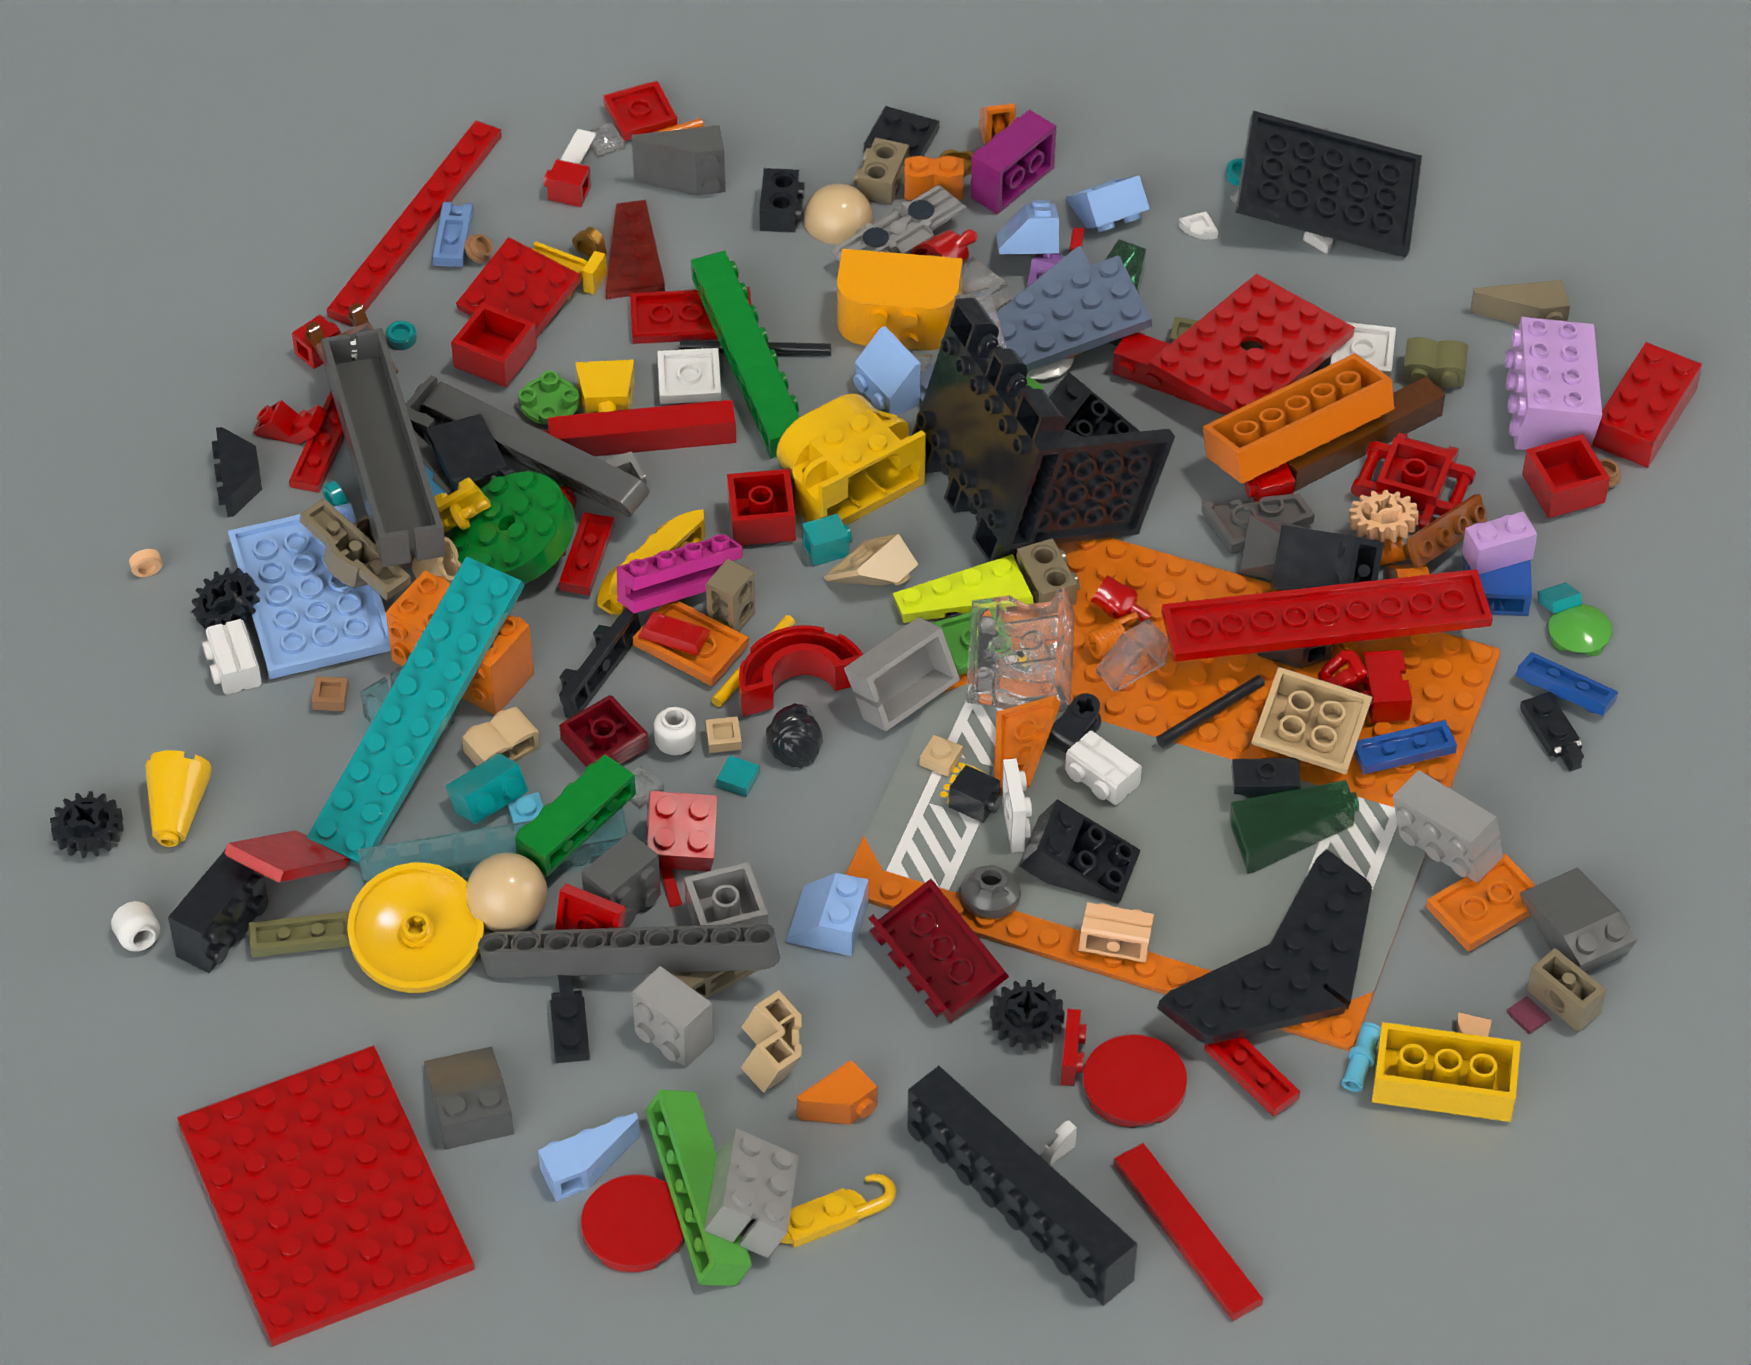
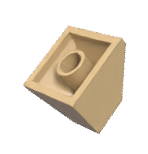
[823,533,919,586]

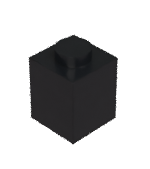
[949,765,1002,823]

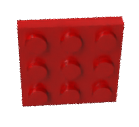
[456,237,582,339]

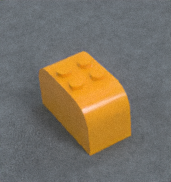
[837,249,963,351]

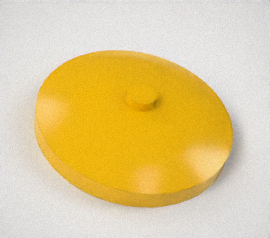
[347,862,485,993]

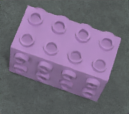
[1504,317,1602,450]

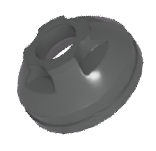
[959,865,1021,919]

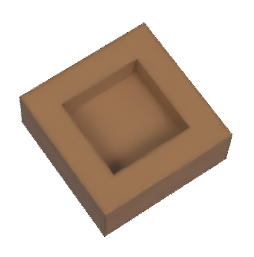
[311,676,349,711]

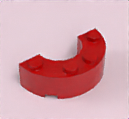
[739,625,863,717]

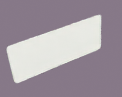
[560,129,596,164]

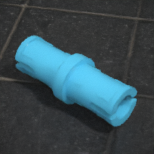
[1341,1022,1381,1092]

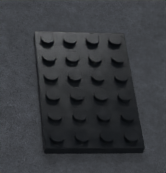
[1235,111,1422,258]

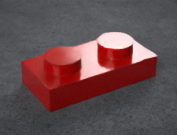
[1061,1009,1087,1086]

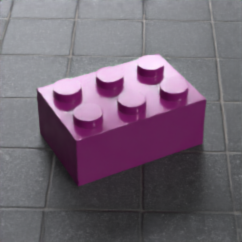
[970,109,1056,215]

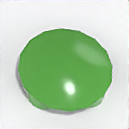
[518,371,580,425]
[1548,604,1612,656]

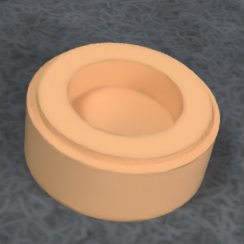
[129,549,163,577]

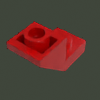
[253,400,327,445]

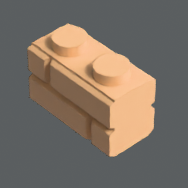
[1079,902,1154,963]

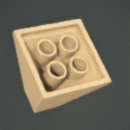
[1251,667,1372,774]

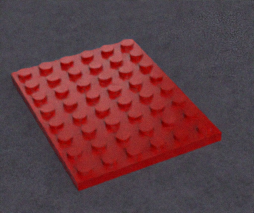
[177,1045,475,1347]

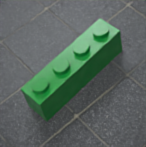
[515,754,636,877]

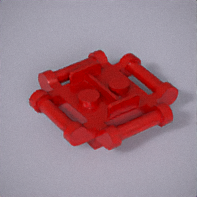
[1351,432,1476,530]

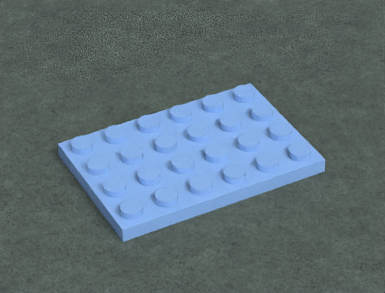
[228,503,391,679]

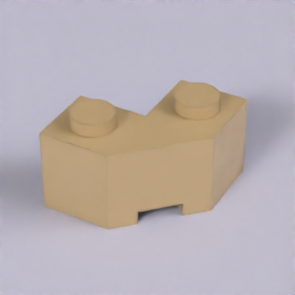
[741,990,802,1093]

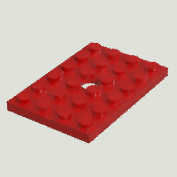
[1147,273,1355,415]

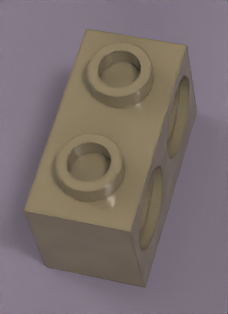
[854,138,909,205]
[1017,538,1080,615]
[706,559,755,632]

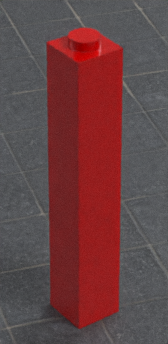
[543,399,736,457]

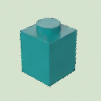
[802,514,853,567]

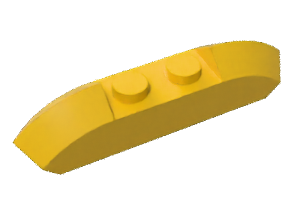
[597,509,705,615]

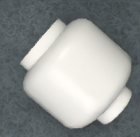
[654,707,697,755]
[111,901,161,952]

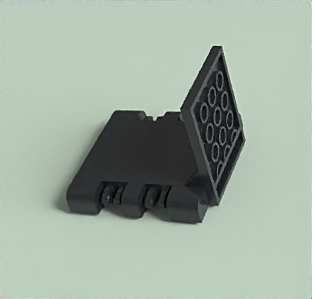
[912,298,1175,562]

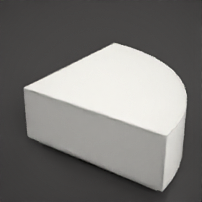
[1179,211,1218,240]
[1304,231,1333,254]
[1042,1120,1077,1165]

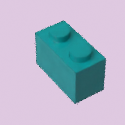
[445,753,529,824]

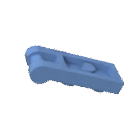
[433,202,474,267]

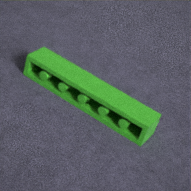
[645,1089,752,1286]

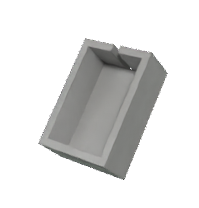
[844,617,960,731]
[1393,770,1503,883]
[704,1128,799,1258]

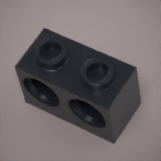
[759,168,805,232]

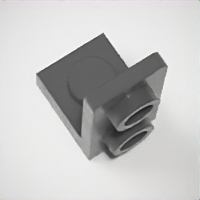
[405,375,438,447]

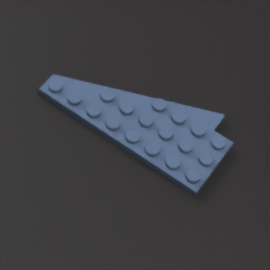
[920,246,1152,404]

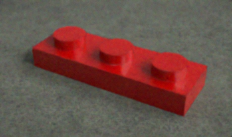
[559,512,615,596]
[1204,1037,1300,1117]

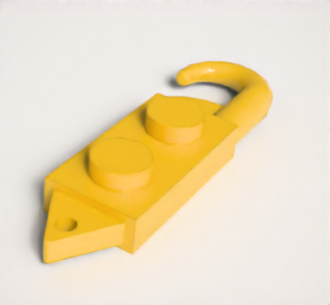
[780,1174,896,1248]

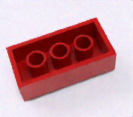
[1592,342,1702,468]

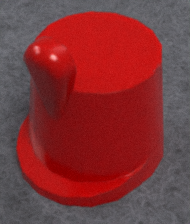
[911,229,977,266]

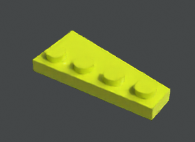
[893,554,1034,623]

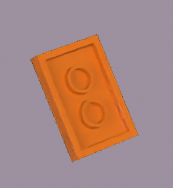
[633,600,749,687]
[1426,854,1536,952]

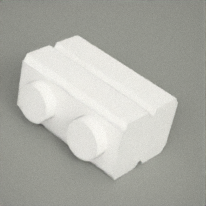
[202,619,262,695]
[1065,730,1142,806]

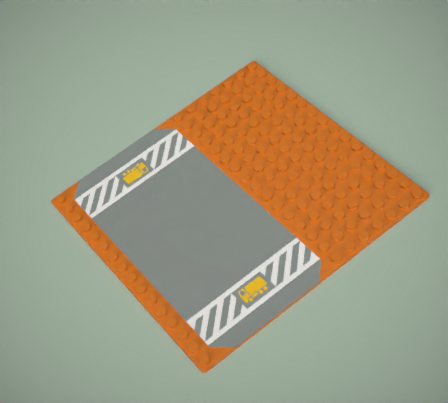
[845,537,1500,1050]

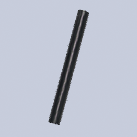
[1156,675,1265,748]

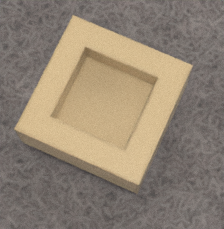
[705,716,742,753]
[919,735,963,777]

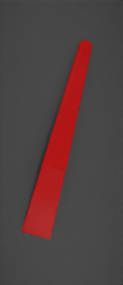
[660,868,683,908]

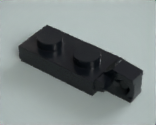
[1520,692,1584,771]
[550,975,590,1063]

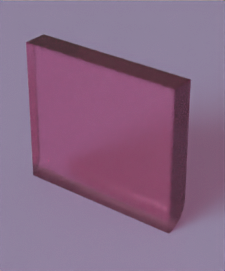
[1506,996,1552,1035]

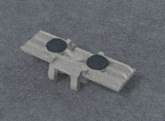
[830,185,966,262]

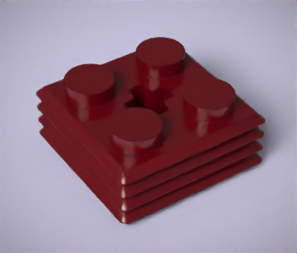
[559,695,649,767]

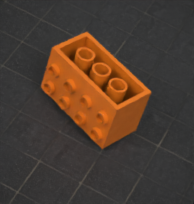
[386,570,534,715]

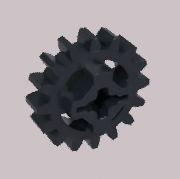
[192,567,260,629]
[50,791,124,858]
[990,980,1065,1050]

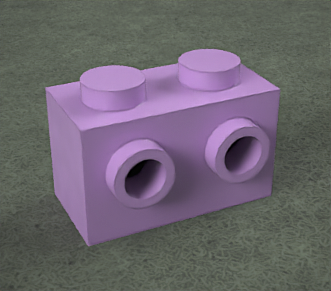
[1462,511,1537,574]

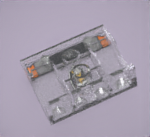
[966,587,1075,712]

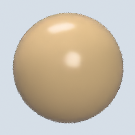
[803,183,874,244]
[466,852,547,932]

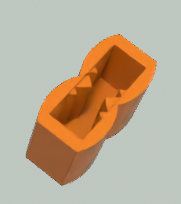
[904,156,964,201]

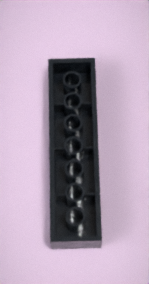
[907,1066,1137,1306]

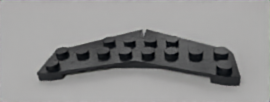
[1157,849,1372,1044]

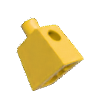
[575,359,635,413]

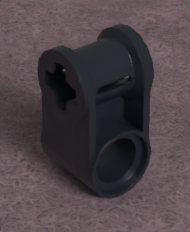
[1047,693,1101,753]

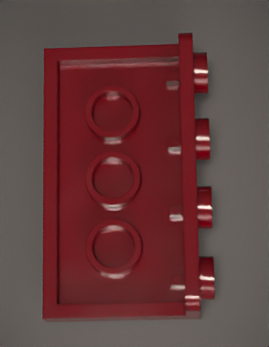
[868,879,1009,1023]

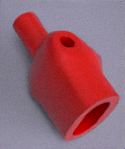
[1090,575,1151,624]

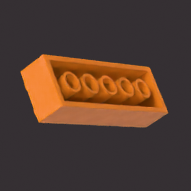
[1202,353,1395,484]

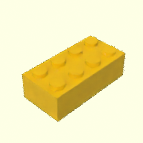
[1372,1022,1521,1122]

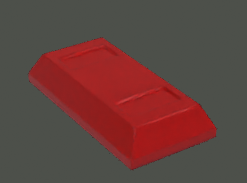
[638,612,710,656]

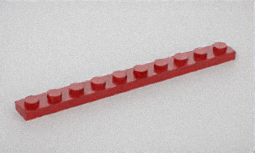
[327,120,502,327]

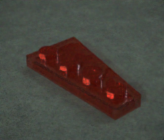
[605,200,665,300]

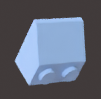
[1066,175,1150,232]
[996,200,1059,254]
[853,326,920,416]
[786,873,869,956]

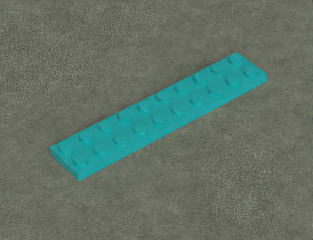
[306,557,525,868]

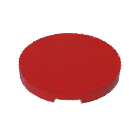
[1083,1034,1187,1128]
[581,1174,685,1272]

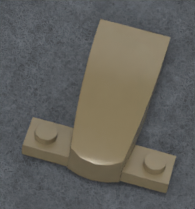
[299,498,452,601]

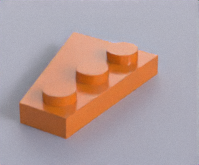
[994,695,1061,795]

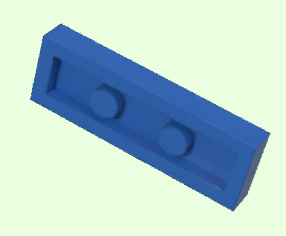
[1516,652,1618,716]
[1353,720,1457,775]

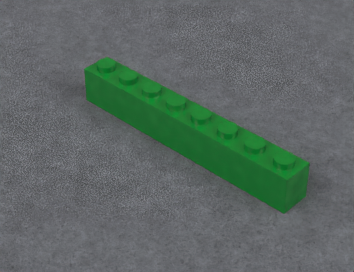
[691,250,799,459]

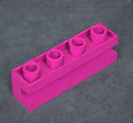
[617,534,742,614]

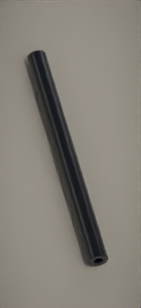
[679,340,831,356]

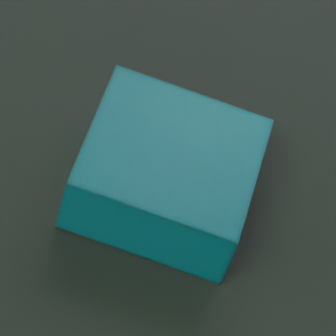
[1537,582,1582,614]
[716,755,760,797]

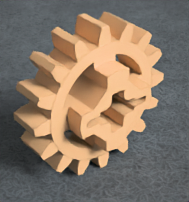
[1349,490,1418,543]

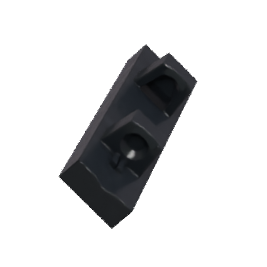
[559,607,641,718]

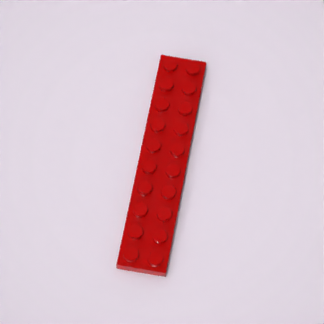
[1161,569,1493,662]

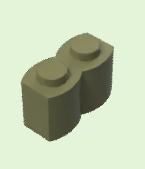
[1403,337,1468,388]

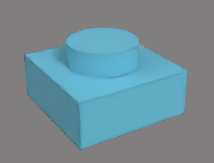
[507,792,543,833]

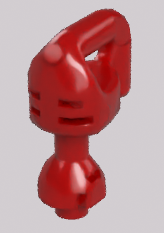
[1318,650,1368,723]

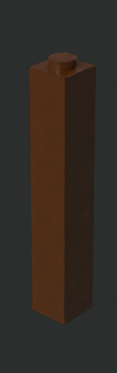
[1287,376,1445,491]

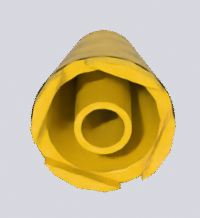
[145,750,212,847]

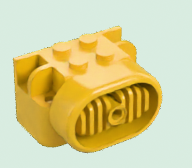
[776,394,926,525]

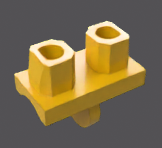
[434,478,491,533]

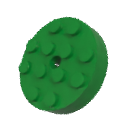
[450,471,575,584]

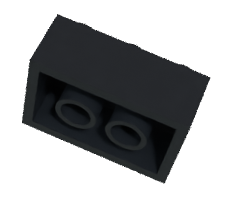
[168,849,269,973]

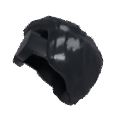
[766,703,823,768]

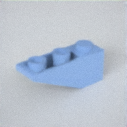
[538,1113,640,1201]

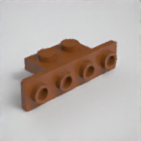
[1403,494,1487,568]

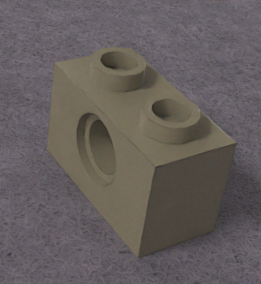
[1527,948,1606,1032]

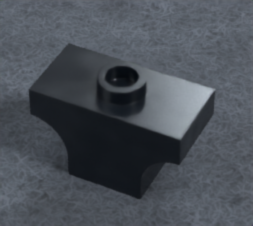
[1231,758,1301,808]

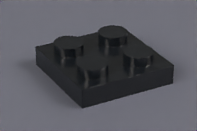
[864,106,939,157]

